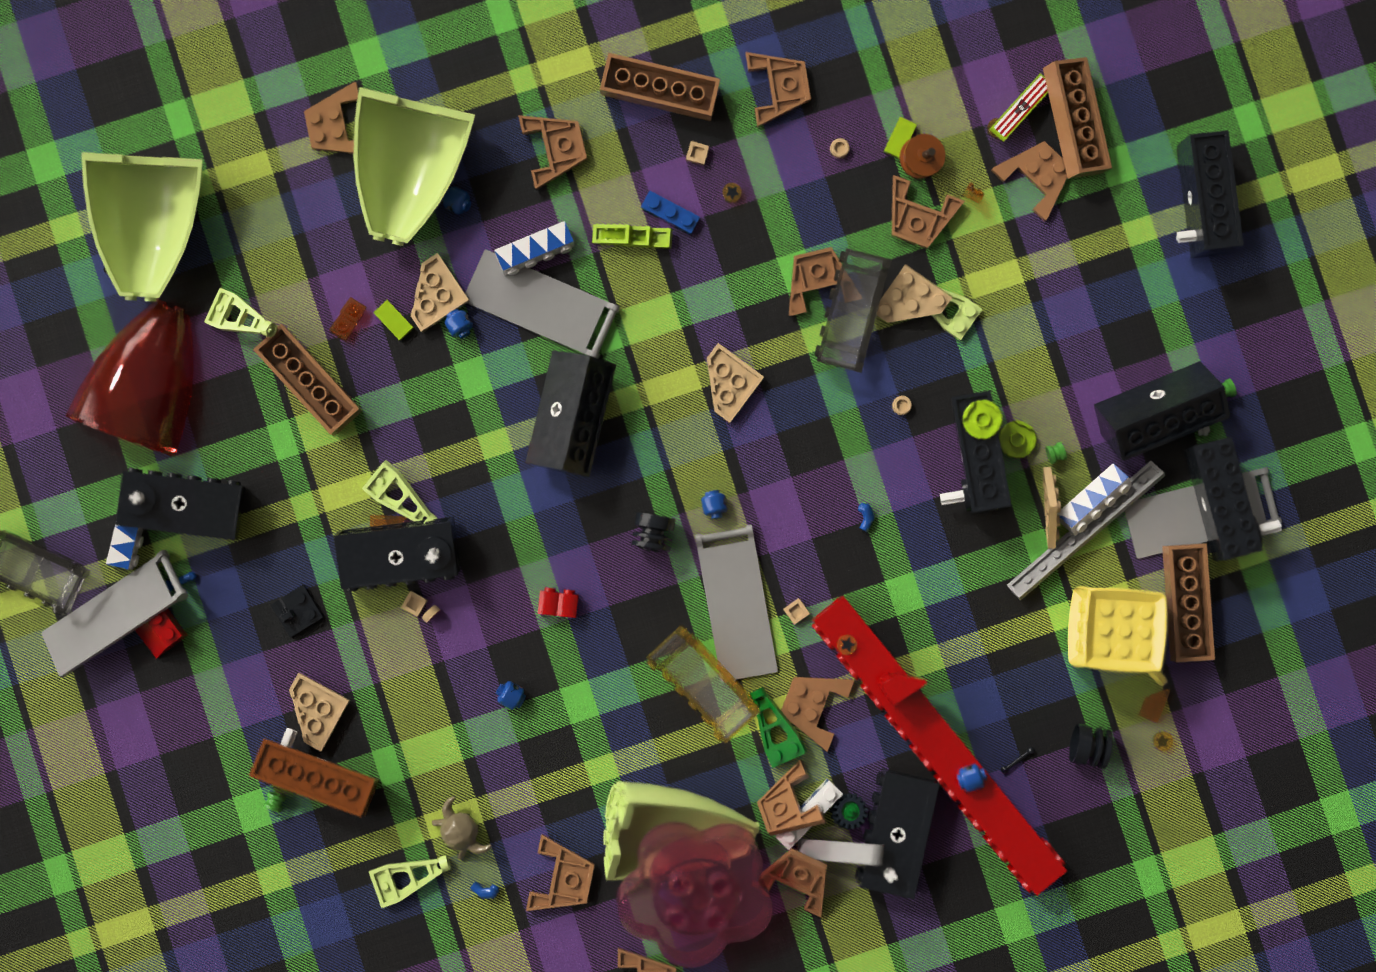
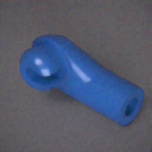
[858,503,875,532]
[470,881,500,899]

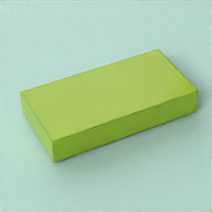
[884,117,917,159]
[373,300,414,341]

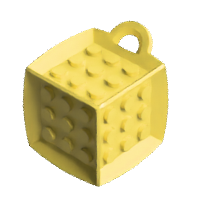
[1068,586,1167,686]

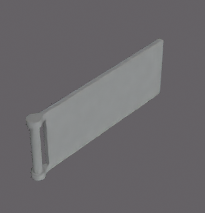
[465,250,621,358]
[1124,467,1282,559]
[695,525,778,682]
[41,550,188,678]

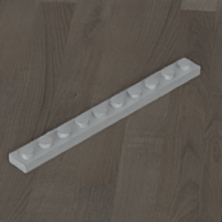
[1007,461,1165,601]

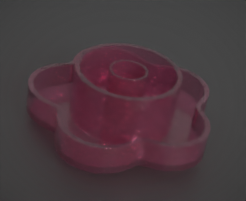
[616,822,773,968]

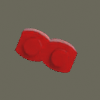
[538,587,579,618]

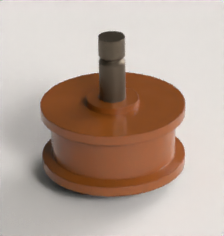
[899,134,945,179]

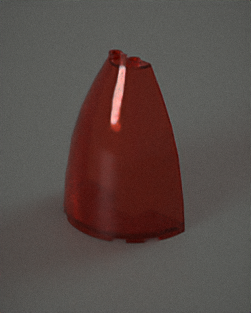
[66,299,194,457]

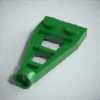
[750,687,808,768]

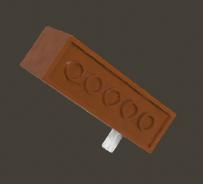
[249,728,379,817]

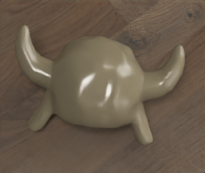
[432,797,492,860]

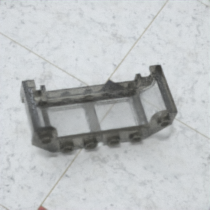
[814,248,892,373]
[0,530,90,615]

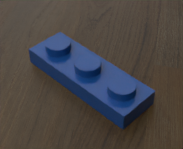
[641,190,700,235]

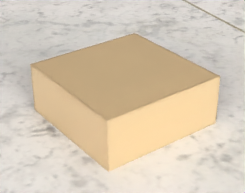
[686,141,709,166]
[401,591,428,617]
[783,598,810,625]

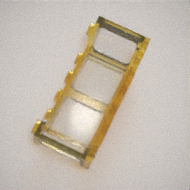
[646,624,761,744]

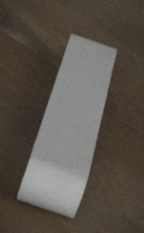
[797,838,884,865]

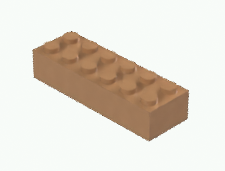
[600,53,720,121]
[1043,57,1112,179]
[253,324,363,436]
[1162,543,1215,662]

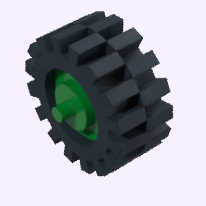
[830,794,868,829]

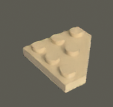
[411,253,470,333]
[872,264,952,323]
[707,343,764,423]
[1043,467,1061,549]
[289,673,350,751]

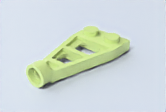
[932,287,982,341]
[204,288,277,338]
[362,460,437,524]
[369,855,451,908]

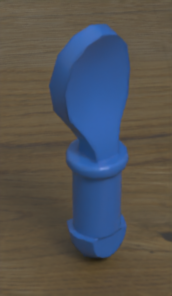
[165,572,196,592]

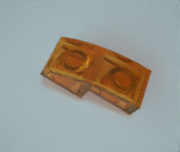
[329,297,367,342]

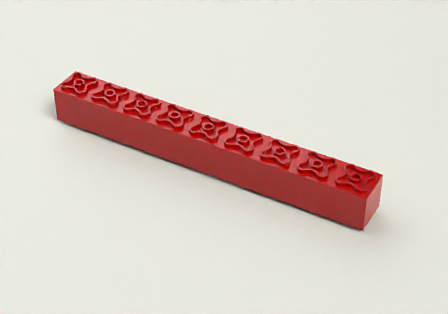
[811,596,1067,896]

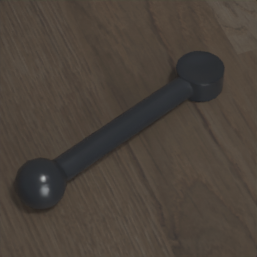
[1000,747,1035,774]

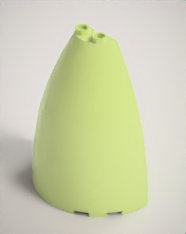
[353,87,475,246]
[82,152,203,301]
[603,782,759,880]

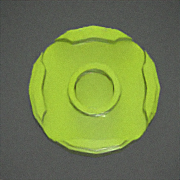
[963,400,1002,439]
[999,420,1037,459]

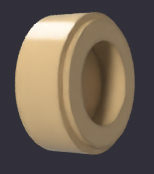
[830,138,849,159]
[892,396,912,415]
[422,605,440,623]

